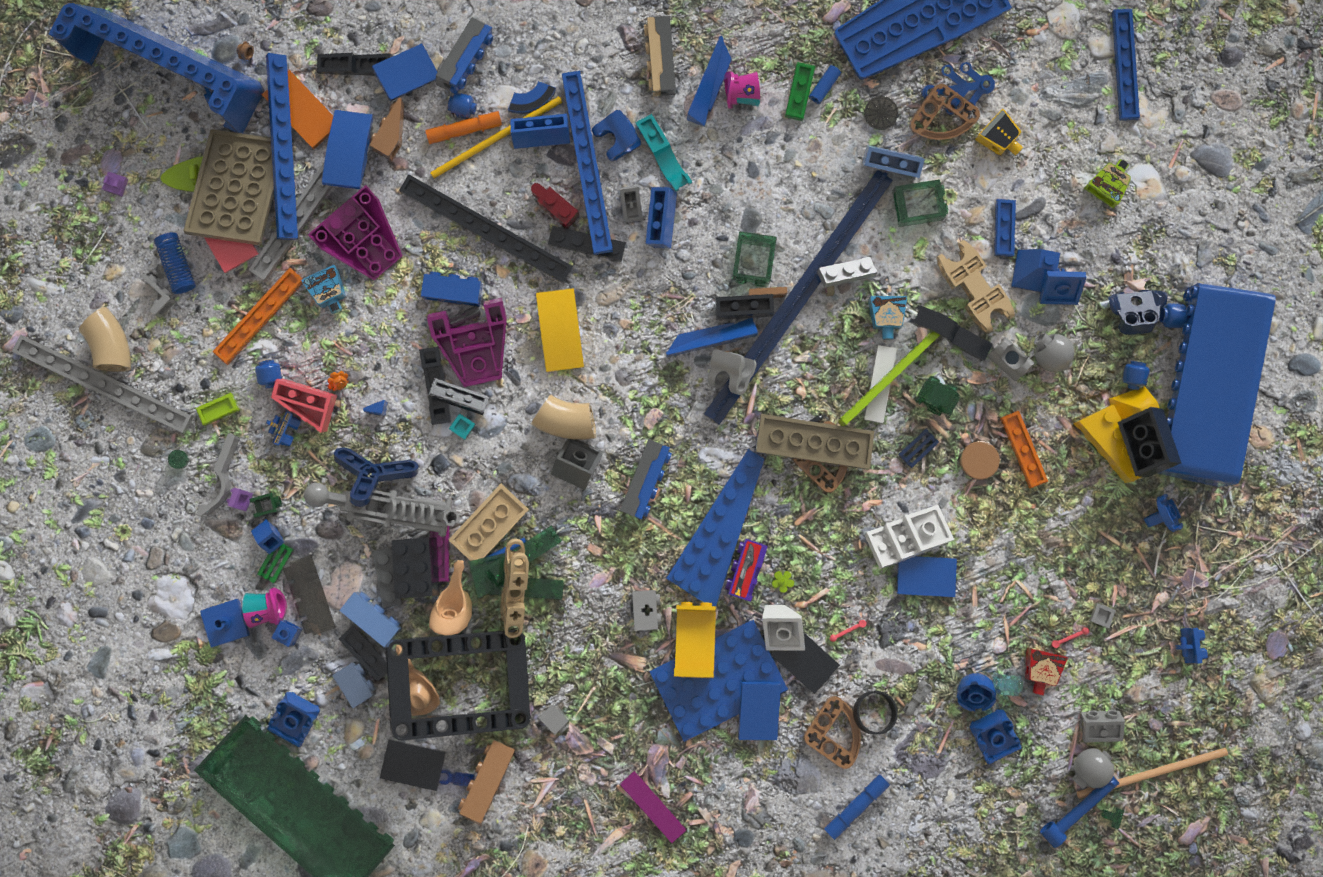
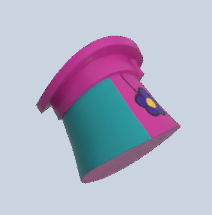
[724,71,760,109]
[242,588,287,628]

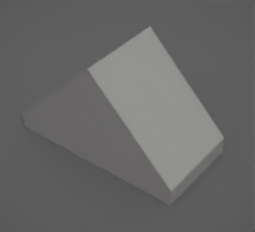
[619,185,643,222]

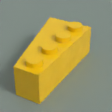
[1073,404,1141,483]

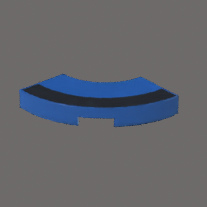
[508,81,556,114]

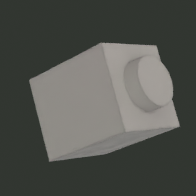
[539,703,570,735]

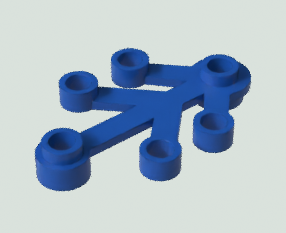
[921,62,995,115]

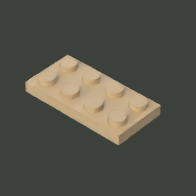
[449,484,530,566]

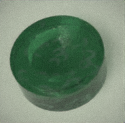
[168,450,189,469]

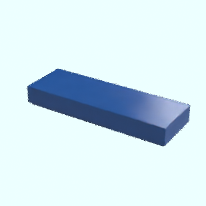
[994,199,1016,257]

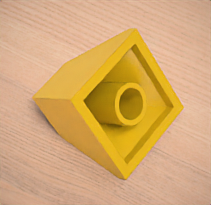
[1108,386,1160,420]

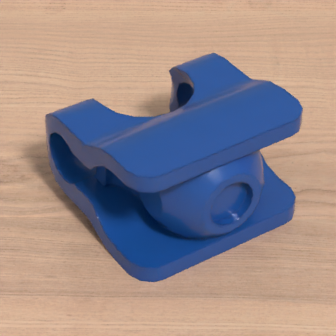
[591,110,641,161]

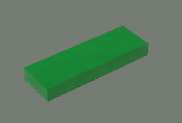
[785,62,815,121]

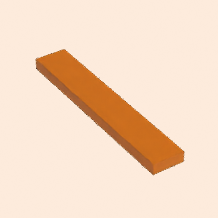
[212,268,303,365]

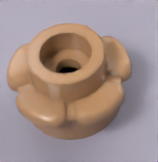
[236,41,254,60]

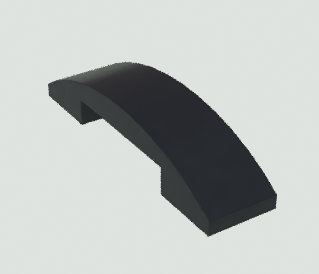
[419,346,451,425]

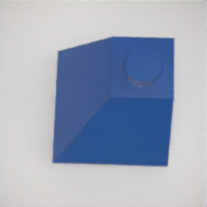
[1011,249,1060,293]

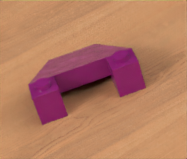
[427,297,507,387]

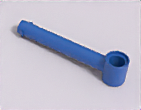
[1040,776,1120,848]

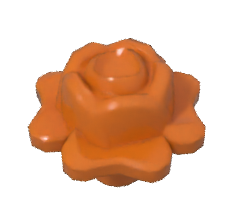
[328,371,348,391]

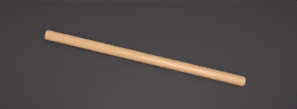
[1076,748,1228,799]

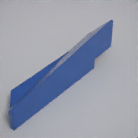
[687,36,732,127]
[666,317,758,357]

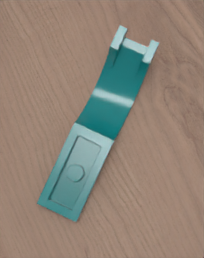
[635,114,692,192]

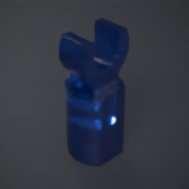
[439,769,475,787]

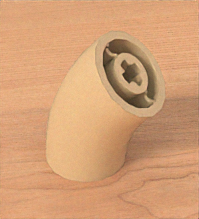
[79,307,131,372]
[531,395,596,440]

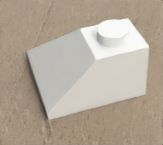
[762,605,805,651]

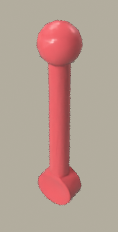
[829,620,866,642]
[1051,627,1089,648]

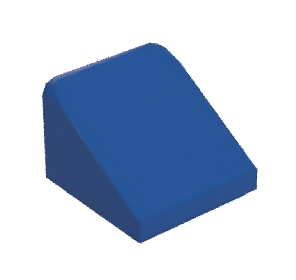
[363,400,388,416]

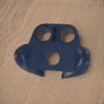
[1108,290,1168,335]

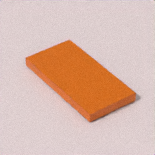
[262,70,333,150]

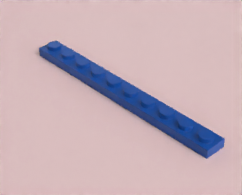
[266,53,298,240]
[562,70,613,255]

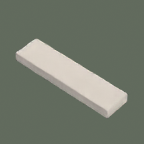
[864,345,897,424]

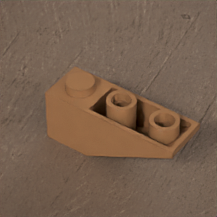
[369,98,404,161]

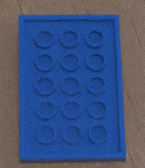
[649,619,788,742]

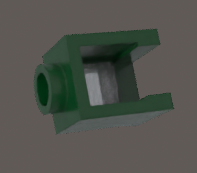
[249,493,282,518]

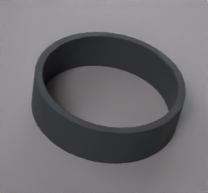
[853,691,898,735]

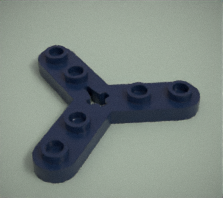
[334,447,419,507]

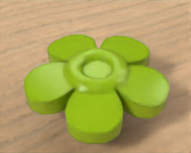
[772,571,794,593]

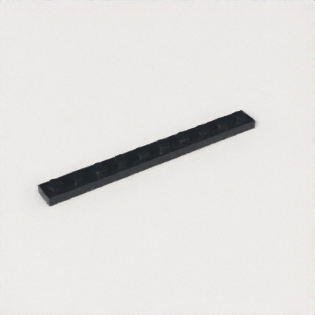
[399,174,573,284]

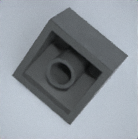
[551,439,604,490]

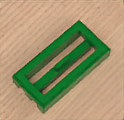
[257,543,294,583]

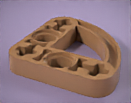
[909,84,980,140]
[792,421,847,493]
[804,696,861,769]

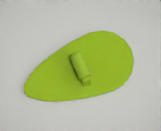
[160,156,203,192]

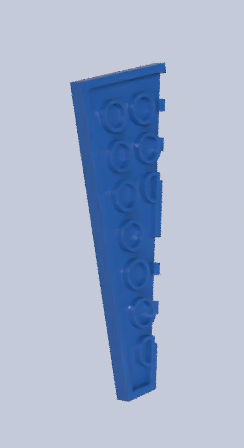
[666,449,764,606]

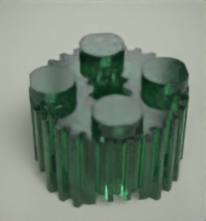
[915,376,960,418]

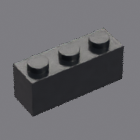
[715,294,774,320]

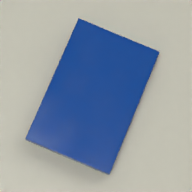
[372,43,437,101]
[897,556,957,597]
[738,682,781,740]

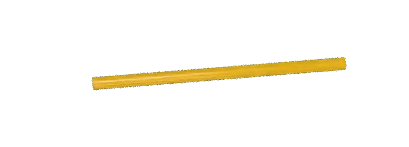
[430,96,563,179]

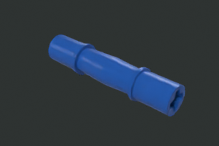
[824,774,890,840]

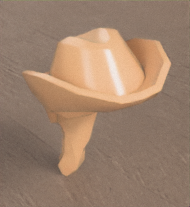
[429,560,472,635]
[396,645,440,716]

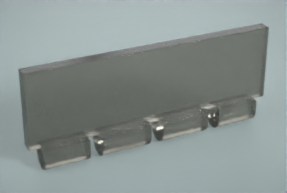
[283,555,336,636]

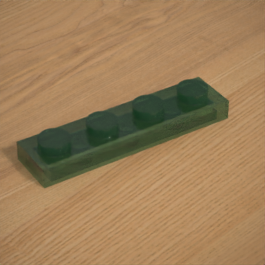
[487,525,562,584]
[485,575,564,600]

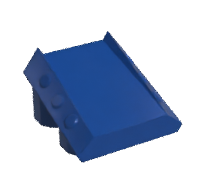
[267,692,320,747]
[969,709,1022,764]

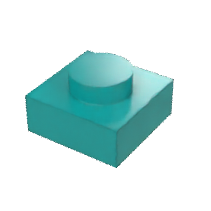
[449,413,476,440]

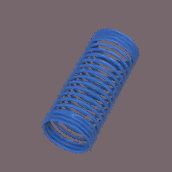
[154,232,196,294]

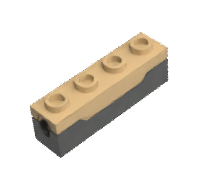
[644,16,676,97]

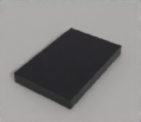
[771,632,840,694]
[380,739,446,791]

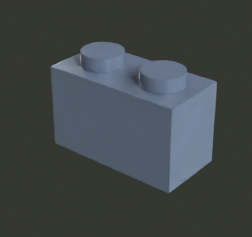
[332,661,376,708]

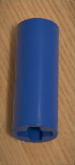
[809,65,841,104]

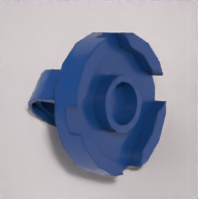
[1144,494,1183,532]

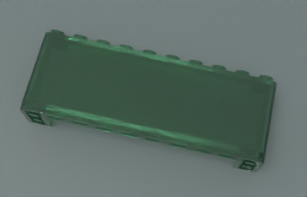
[194,715,395,877]

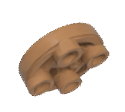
[959,441,1000,480]

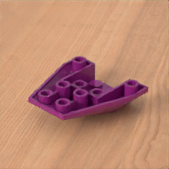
[308,185,403,280]

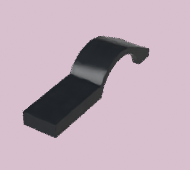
[909,305,993,361]

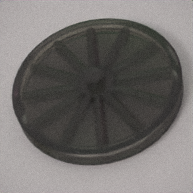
[864,96,898,130]

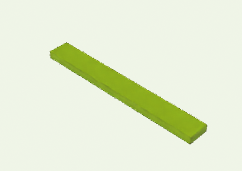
[838,317,950,426]

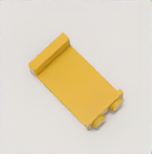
[674,602,716,678]

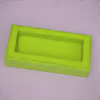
[196,393,240,426]

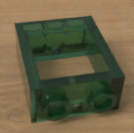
[892,179,948,227]
[732,231,777,287]

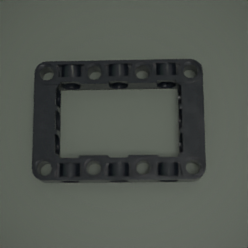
[386,630,531,741]

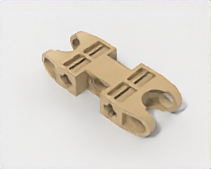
[936,240,1015,334]
[500,539,529,638]

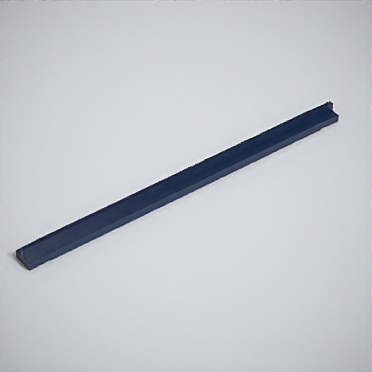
[704,170,893,425]

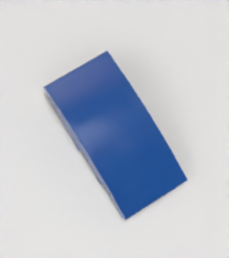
[322,110,373,189]

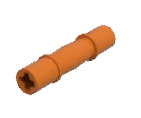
[425,111,502,144]

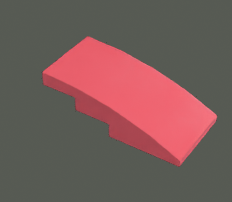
[204,237,259,273]

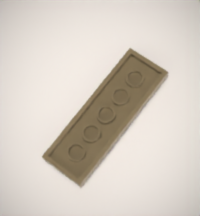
[755,414,875,470]

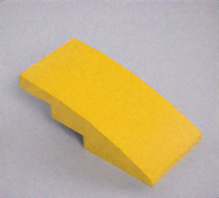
[536,288,584,372]

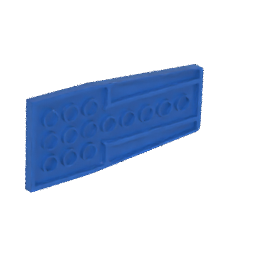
[834,0,1012,80]

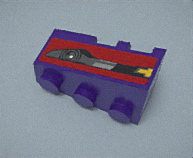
[725,539,768,602]

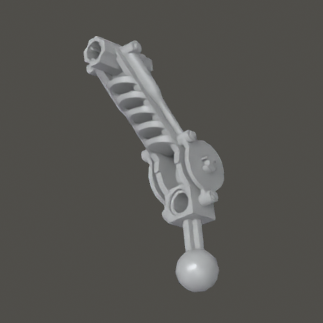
[304,483,460,537]

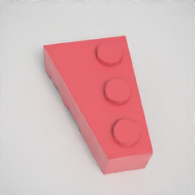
[271,378,337,433]

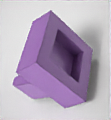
[102,172,129,197]
[227,487,253,511]

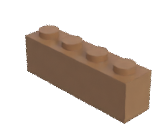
[458,740,515,826]

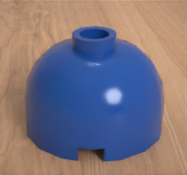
[956,673,996,711]

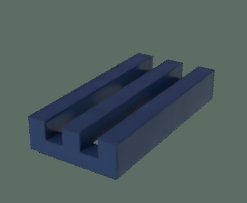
[898,428,939,468]

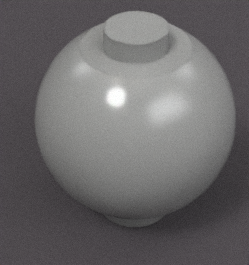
[1034,332,1074,372]
[1072,748,1114,790]

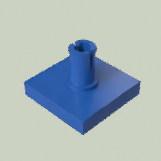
[1039,268,1087,305]
[200,599,250,648]

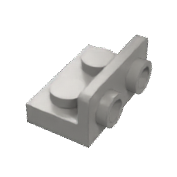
[1081,710,1125,743]

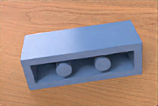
[862,145,925,178]
[339,591,402,647]

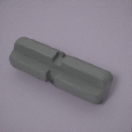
[449,306,481,327]

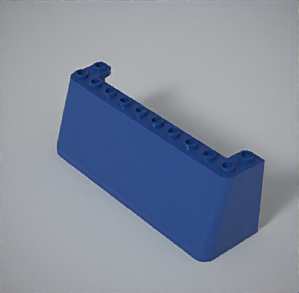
[49,3,264,134]
[1157,283,1276,487]

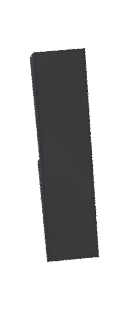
[317,52,393,76]

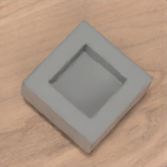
[1089,603,1116,628]

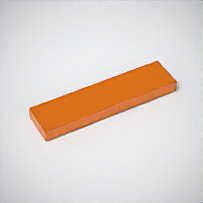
[1000,411,1048,489]

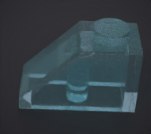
[992,672,1023,696]

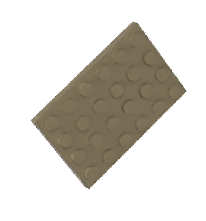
[183,129,274,246]

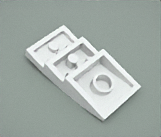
[864,505,954,569]

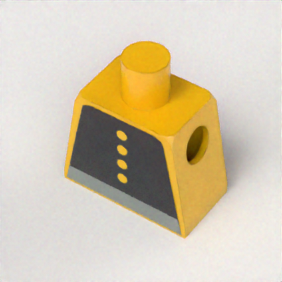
[975,109,1023,156]

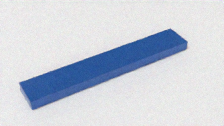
[1112,9,1140,121]

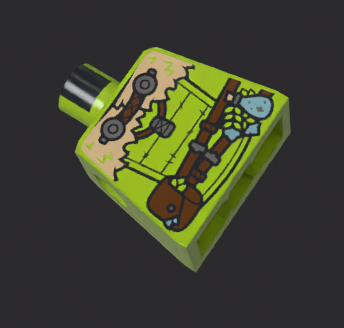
[1084,159,1131,208]

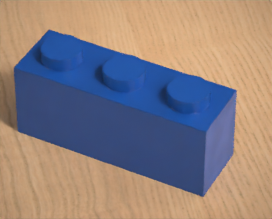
[510,114,570,149]
[645,187,677,249]
[421,272,483,307]

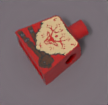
[1025,647,1068,696]

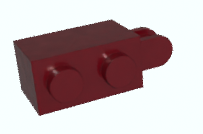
[531,183,579,229]

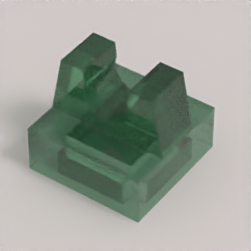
[1101,806,1124,830]

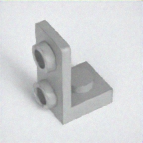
[141,273,176,318]

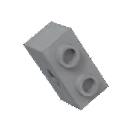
[632,590,662,631]

